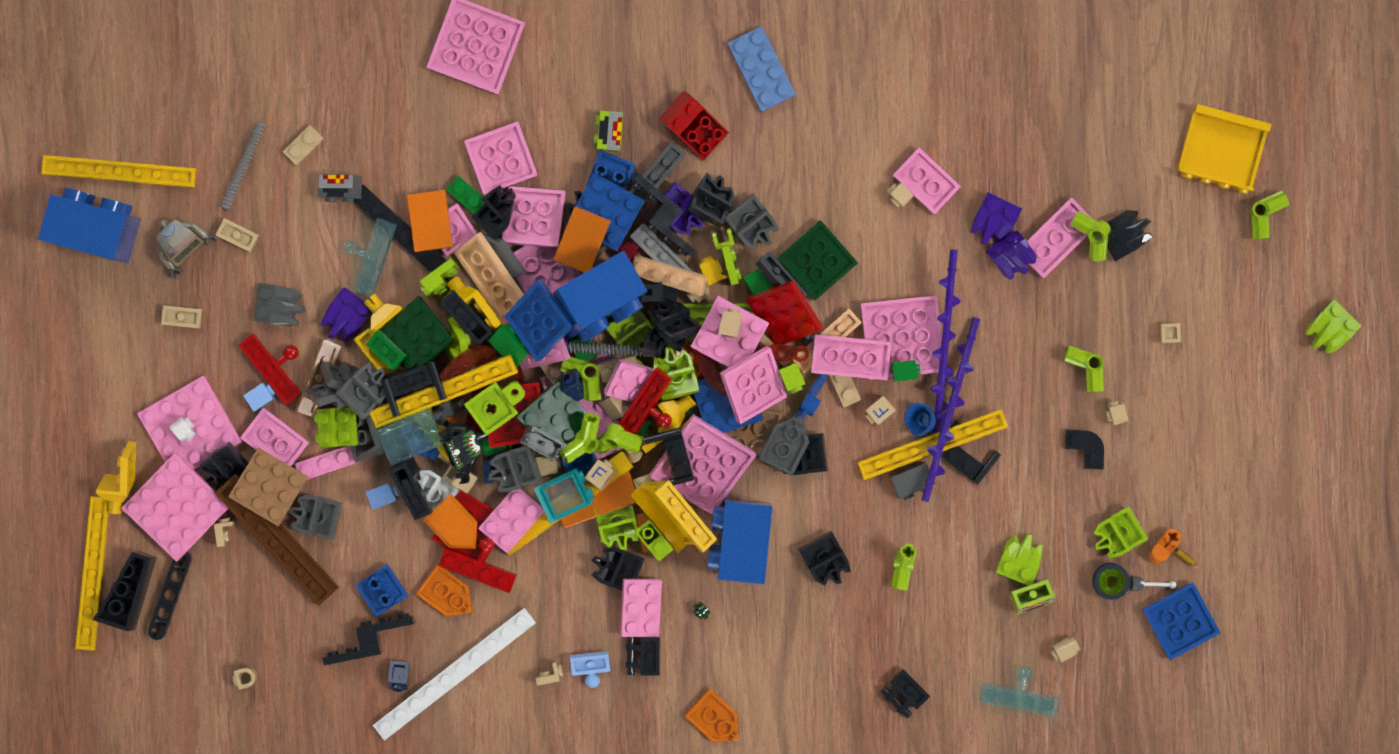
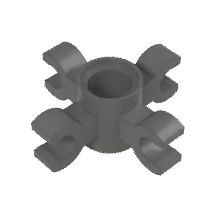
[430,396,468,426]

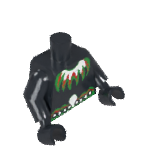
[438,423,488,484]

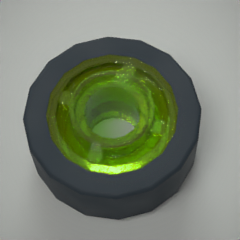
[1092,563,1130,600]

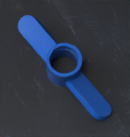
[794,374,828,420]

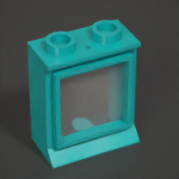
[534,468,595,523]

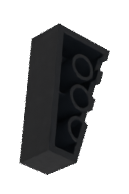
[93,551,157,631]

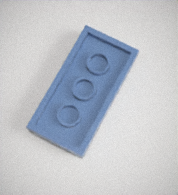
[728,26,796,112]

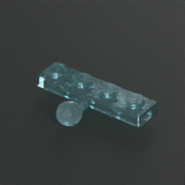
[344,218,397,297]
[980,666,1059,718]

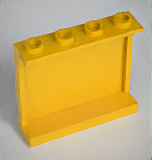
[1176,104,1272,194]
[630,480,717,553]

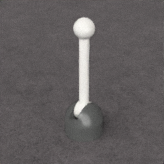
[1130,576,1177,591]

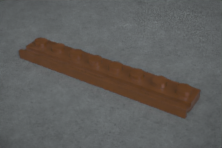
[215,474,339,606]

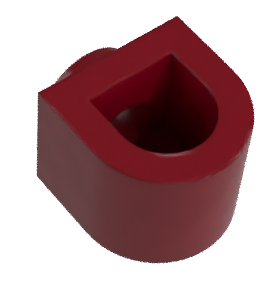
[615,240,640,262]

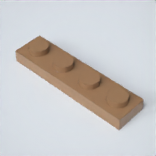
[295,339,341,417]

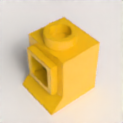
[699,256,728,286]

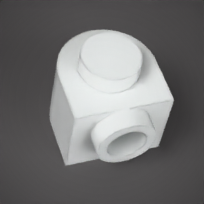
[169,417,196,442]

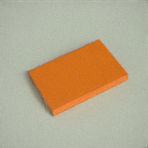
[407,190,453,252]
[553,206,611,273]

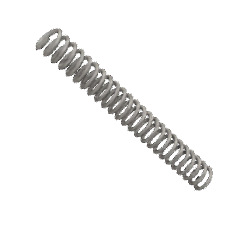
[220,121,266,212]
[565,342,653,357]

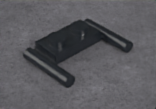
[381,362,447,418]
[941,420,1001,485]
[643,427,694,486]

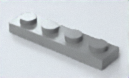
[630,223,693,272]

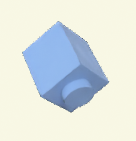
[243,383,276,412]

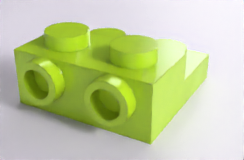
[420,258,460,298]
[314,407,358,448]

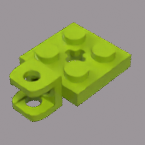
[712,228,741,286]
[464,381,525,436]

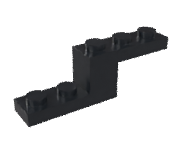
[630,172,698,257]
[756,251,820,346]
[439,289,502,360]
[376,422,433,520]
[322,613,416,666]

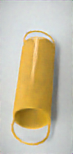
[1173,548,1199,568]

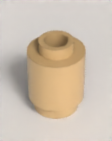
[1051,637,1080,663]

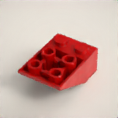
[658,91,729,161]

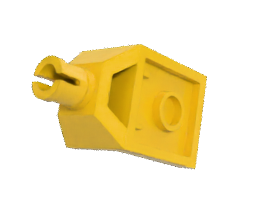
[447,276,504,332]
[364,294,404,334]
[641,395,696,453]
[96,441,137,514]

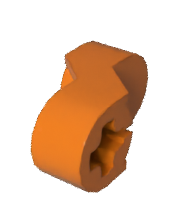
[1148,529,1181,565]

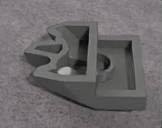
[725,193,779,248]
[254,283,306,326]
[320,361,359,391]
[336,362,386,420]
[306,384,348,408]
[489,445,543,492]
[288,495,342,540]

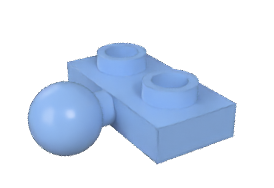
[570,651,610,688]

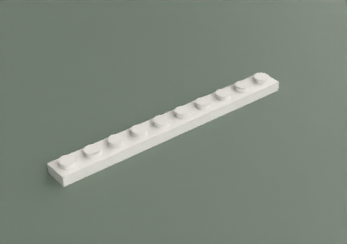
[373,608,536,741]

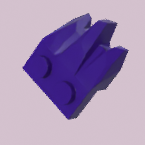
[651,182,705,235]
[971,192,1022,244]
[985,231,1037,280]
[320,287,372,342]

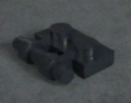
[625,637,660,676]
[880,669,930,719]

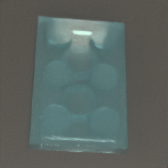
[376,408,442,466]

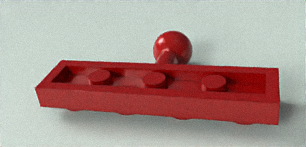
[238,333,302,405]
[618,367,673,434]
[438,538,517,593]

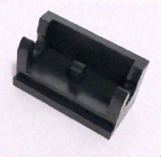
[639,282,663,303]

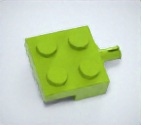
[444,317,472,372]

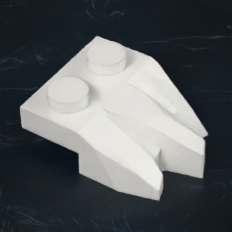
[417,470,460,510]

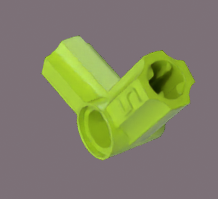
[1249,190,1289,239]
[1070,211,1111,262]
[1063,345,1104,392]
[560,356,601,401]
[559,413,600,463]
[595,423,643,455]
[891,543,917,591]

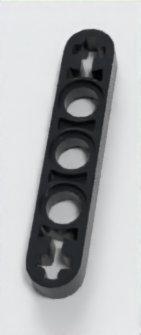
[148,551,192,640]

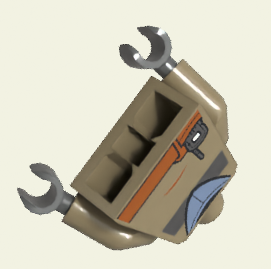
[157,219,218,279]

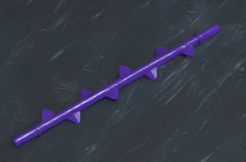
[931,249,961,434]
[921,317,980,502]

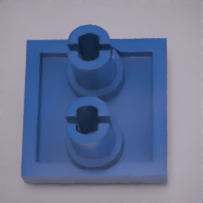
[586,150,636,190]
[356,564,409,617]

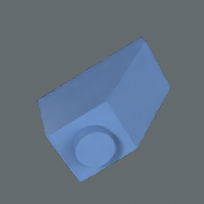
[366,482,400,510]

